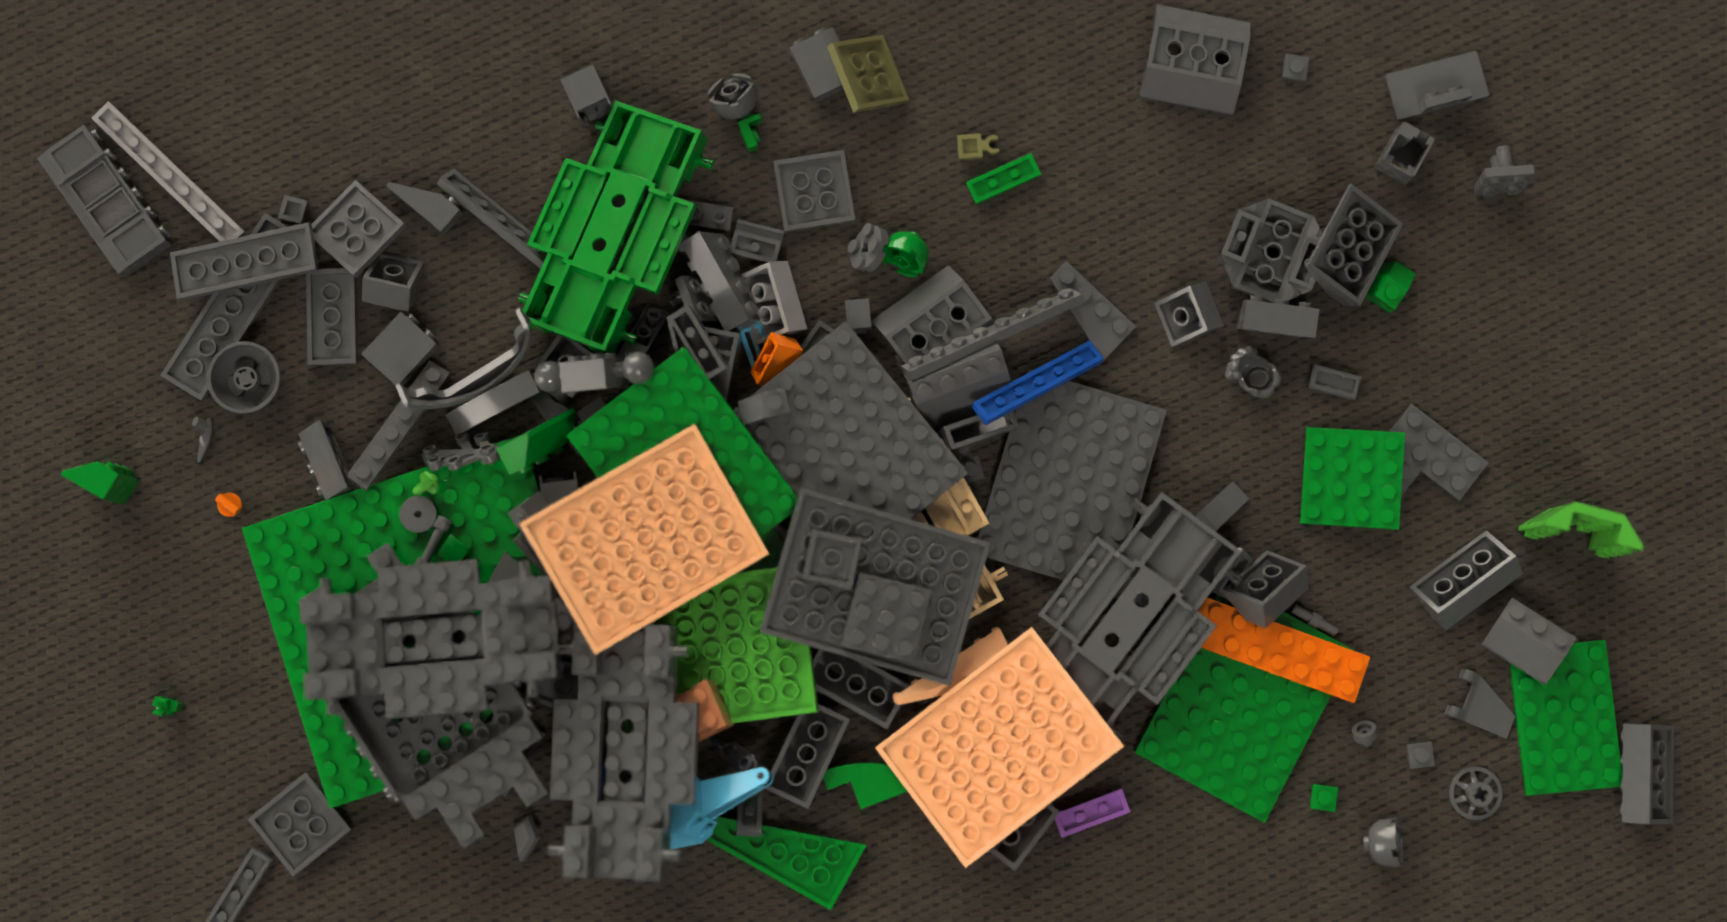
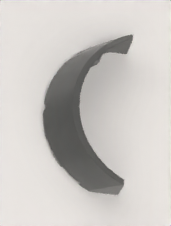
[396,308,532,409]

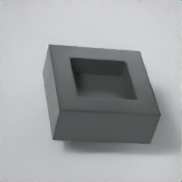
[1281,54,1309,82]
[278,195,310,224]
[1406,741,1435,769]

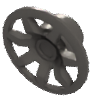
[1449,767,1503,820]

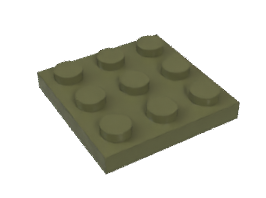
[827,35,909,113]

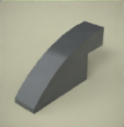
[446,370,541,436]
[936,411,1019,454]

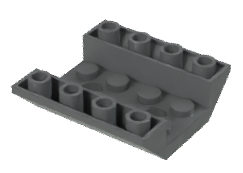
[1139,4,1251,115]
[871,265,1005,364]

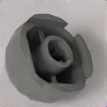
[708,73,757,120]
[1364,818,1403,868]

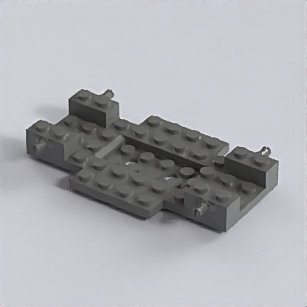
[1038,492,1244,741]
[299,559,561,719]
[548,624,700,881]

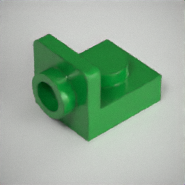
[738,113,762,153]

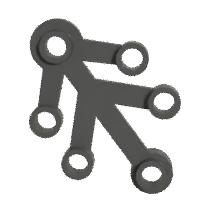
[422,432,500,471]

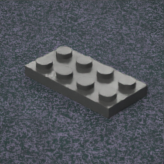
[306,268,358,366]

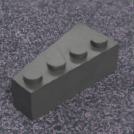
[679,232,760,333]

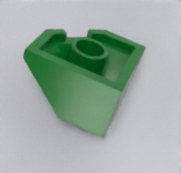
[1365,261,1416,313]

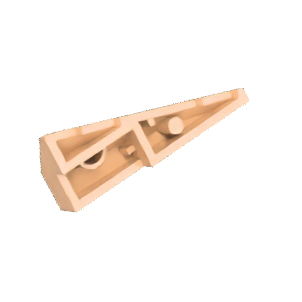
[893,627,1008,705]

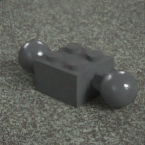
[534,352,654,392]

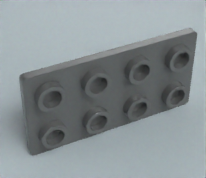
[1385,51,1489,120]

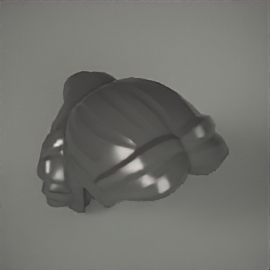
[1225,346,1281,398]

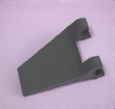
[1444,668,1515,739]

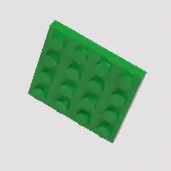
[1300,427,1405,530]

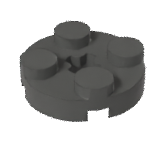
[847,223,889,272]

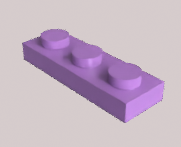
[1054,789,1130,838]

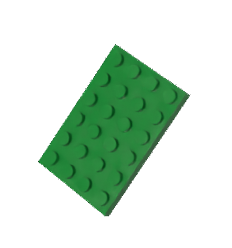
[1509,640,1623,796]

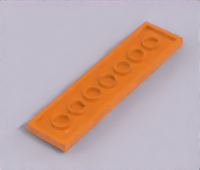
[1197,598,1370,703]

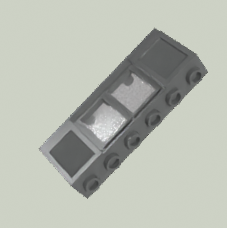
[37,125,172,278]

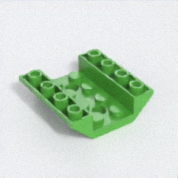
[1518,502,1643,559]

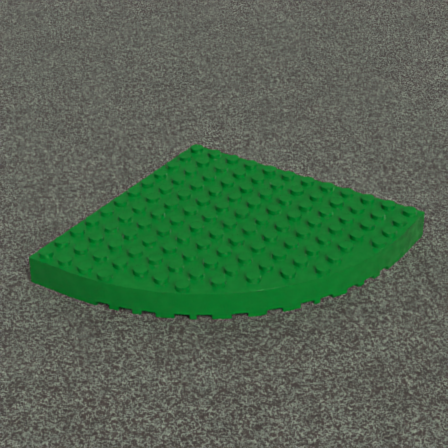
[242,436,544,809]

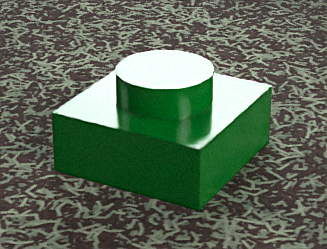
[1309,784,1338,812]

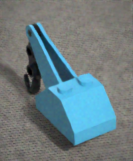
[670,733,773,849]

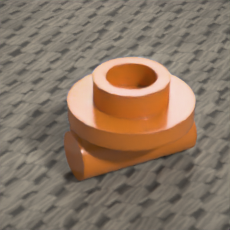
[215,493,242,517]

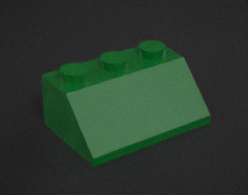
[496,408,575,475]
[61,461,139,505]

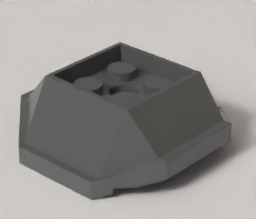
[1220,198,1322,303]

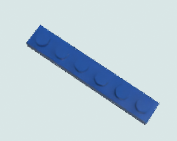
[972,340,1104,425]

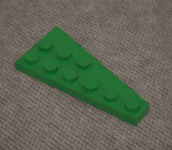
[706,816,867,910]

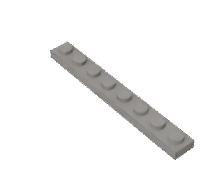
[92,101,246,242]

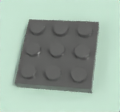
[773,150,856,233]
[312,180,407,278]
[841,572,932,663]
[248,772,353,877]

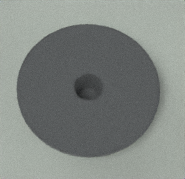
[399,496,437,533]

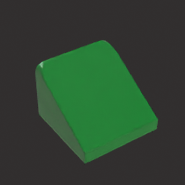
[437,534,472,562]

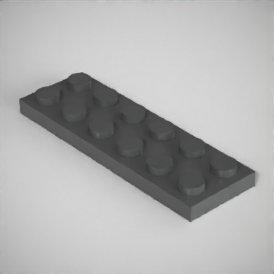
[170,222,319,301]

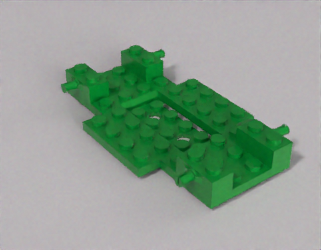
[518,101,715,354]

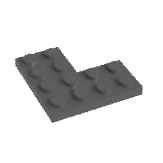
[1389,404,1489,501]

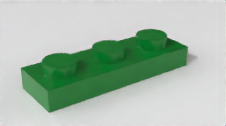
[966,153,1041,205]

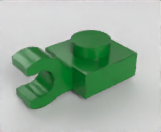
[152,696,184,717]

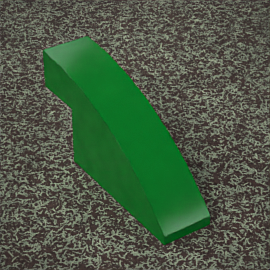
[823,762,908,809]

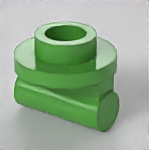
[412,471,439,496]

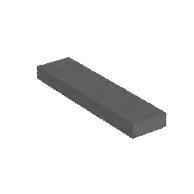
[205,846,274,922]

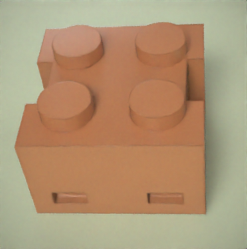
[676,680,733,742]

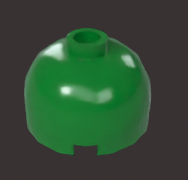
[882,231,929,278]

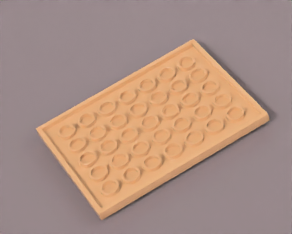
[519,424,769,655]
[876,627,1123,868]

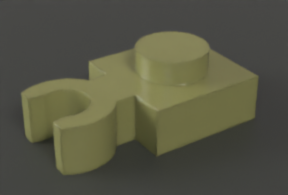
[957,133,999,161]

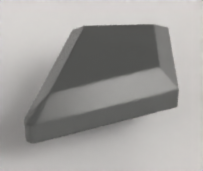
[514,815,540,862]

